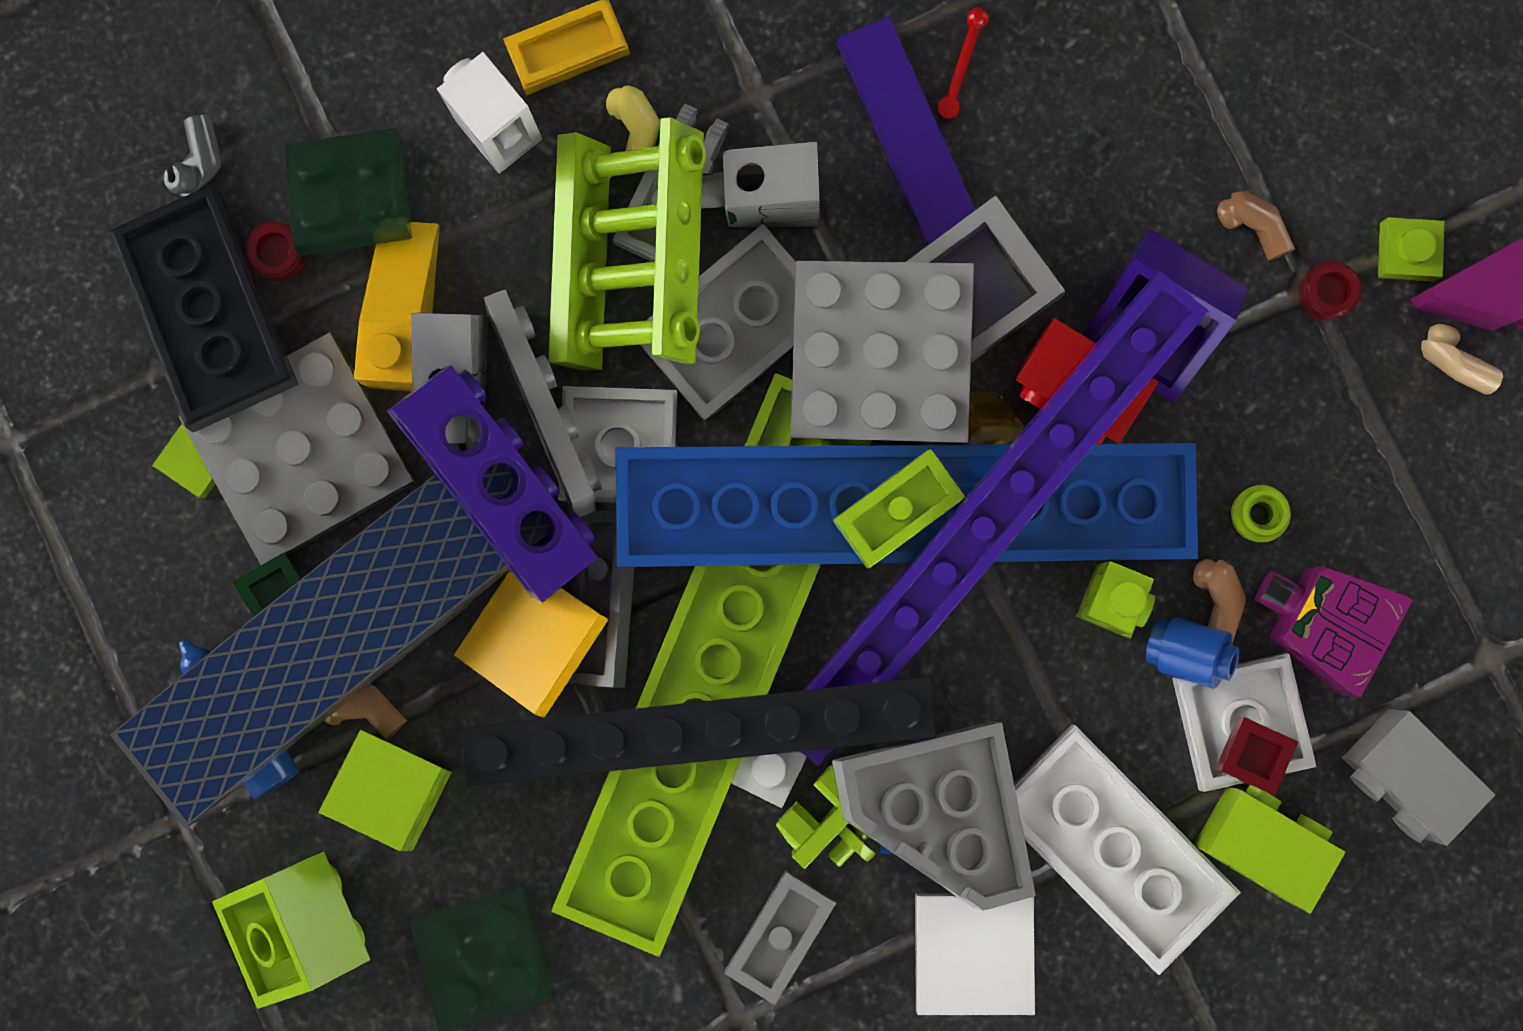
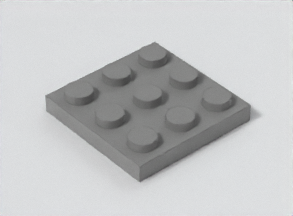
[791,261,974,443]
[178,332,417,565]

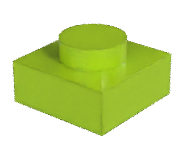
[1378,217,1445,282]

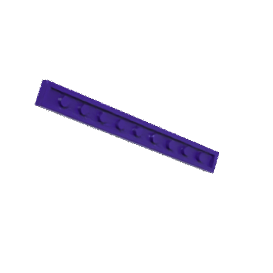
[800,270,1209,766]

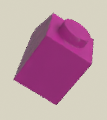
[1410,238,1523,331]

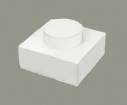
[731,751,807,808]

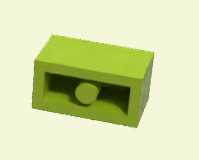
[1194,785,1346,914]

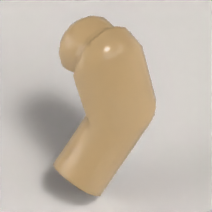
[1421,324,1503,395]

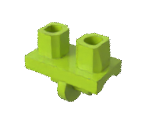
[776,763,876,869]

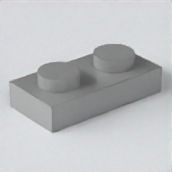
[725,870,836,1005]

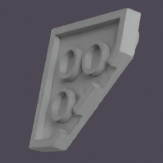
[832,721,1036,911]

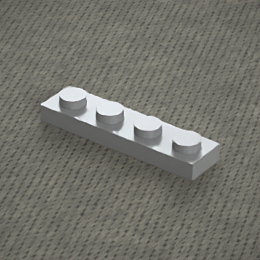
[484,290,602,517]

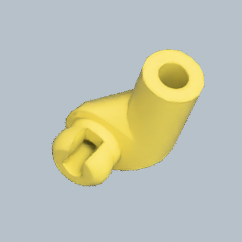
[606,85,660,151]

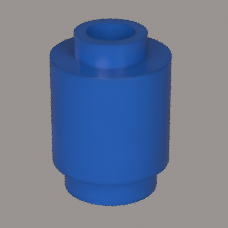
[1146,617,1239,689]

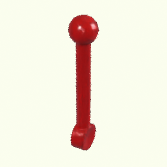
[937,7,989,121]

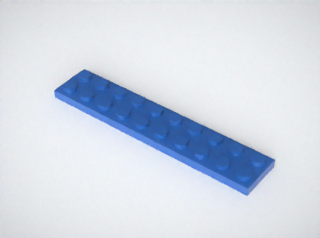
[615,443,1198,567]

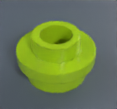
[1231,485,1291,543]

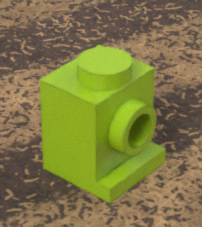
[1076,561,1155,639]

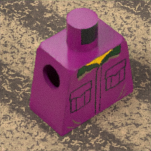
[1255,567,1413,698]

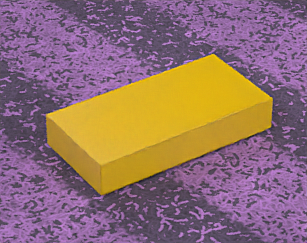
[503,0,630,96]

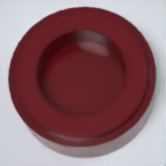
[245,221,307,281]
[1299,261,1362,321]

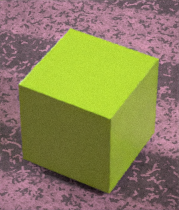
[318,730,452,851]

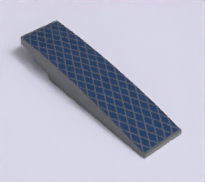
[110,463,547,828]

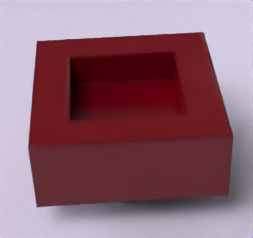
[1215,716,1299,796]

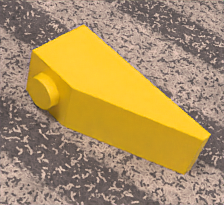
[354,220,440,392]

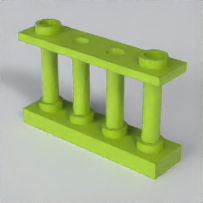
[548,117,706,371]

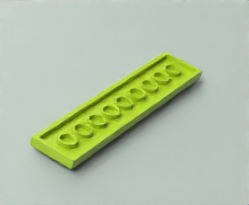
[551,373,872,957]

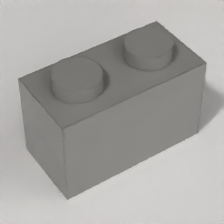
[1342,709,1495,846]

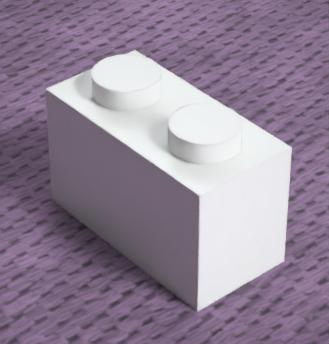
[437,52,542,174]

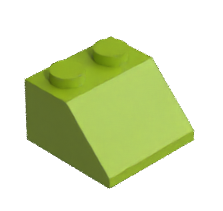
[212,851,370,1009]

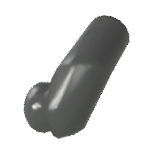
[164,115,222,197]

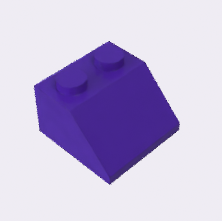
[1082,229,1248,402]

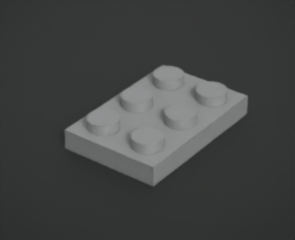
[640,224,796,423]

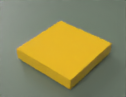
[454,570,609,718]

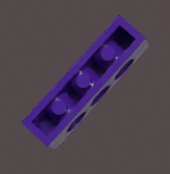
[387,365,598,602]

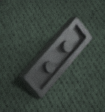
[567,511,634,688]

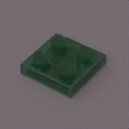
[285,127,412,256]
[409,884,555,1031]

